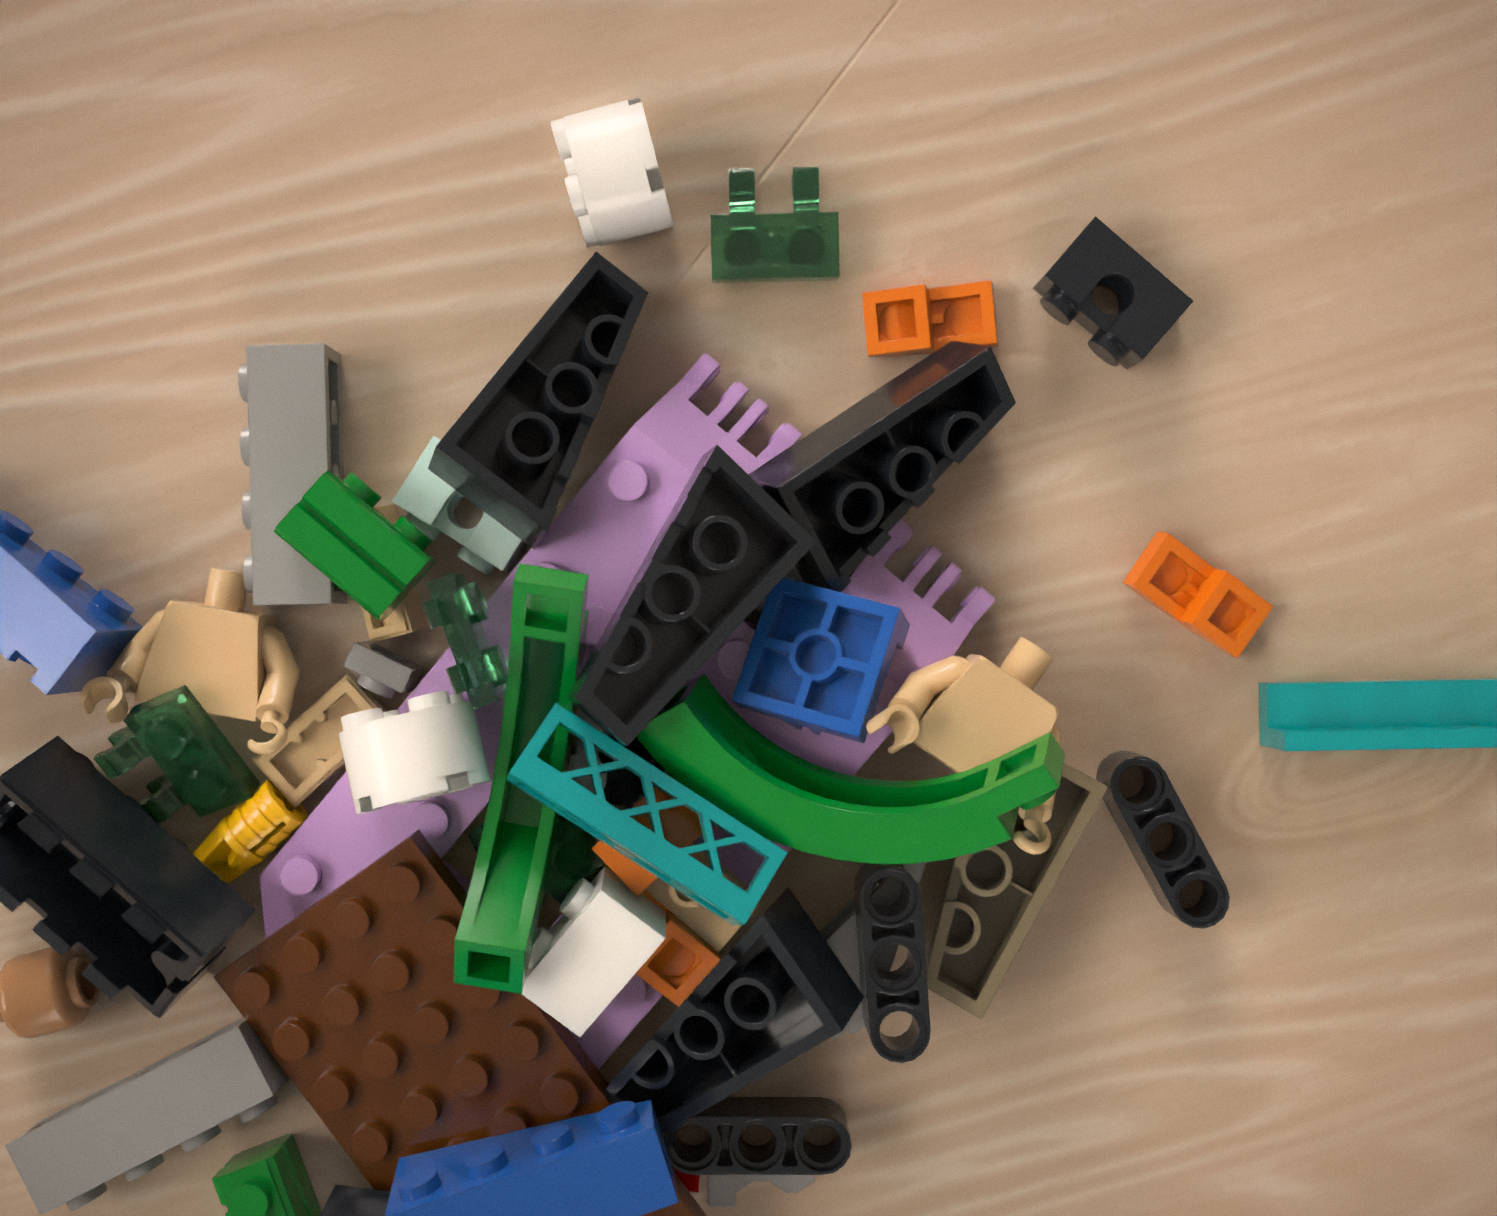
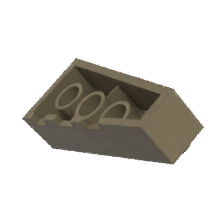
[926,763,1108,1019]

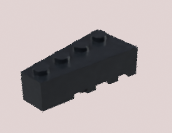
[428,251,648,549]
[748,341,1016,592]
[567,445,816,746]
[603,887,864,1134]

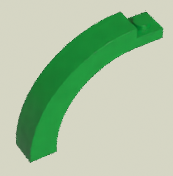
[454,563,589,994]
[637,673,1065,864]

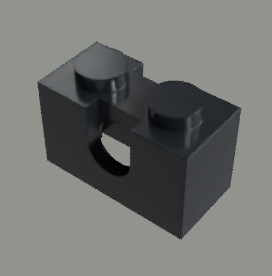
[1033,216,1193,370]

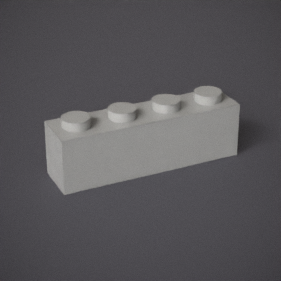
[238,343,347,606]
[5,1017,290,1215]

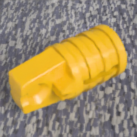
[193,779,308,883]

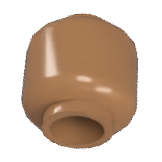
[0,947,99,1038]

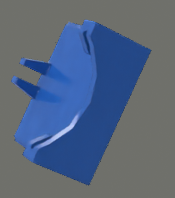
[732,577,910,743]

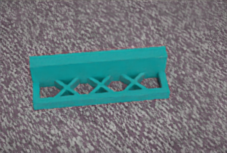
[1258,678,1497,751]
[506,703,787,926]

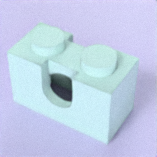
[392,435,528,576]

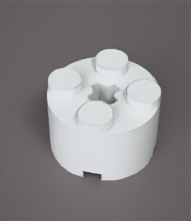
[551,97,674,248]
[338,691,491,814]

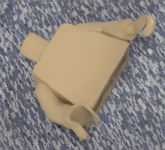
[80,568,300,755]
[866,637,1061,854]

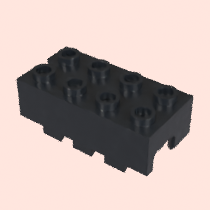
[0,736,255,1018]

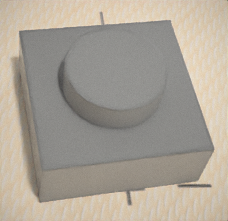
[343,641,426,698]

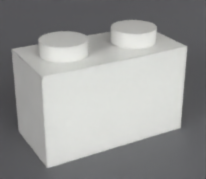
[522,866,666,1037]

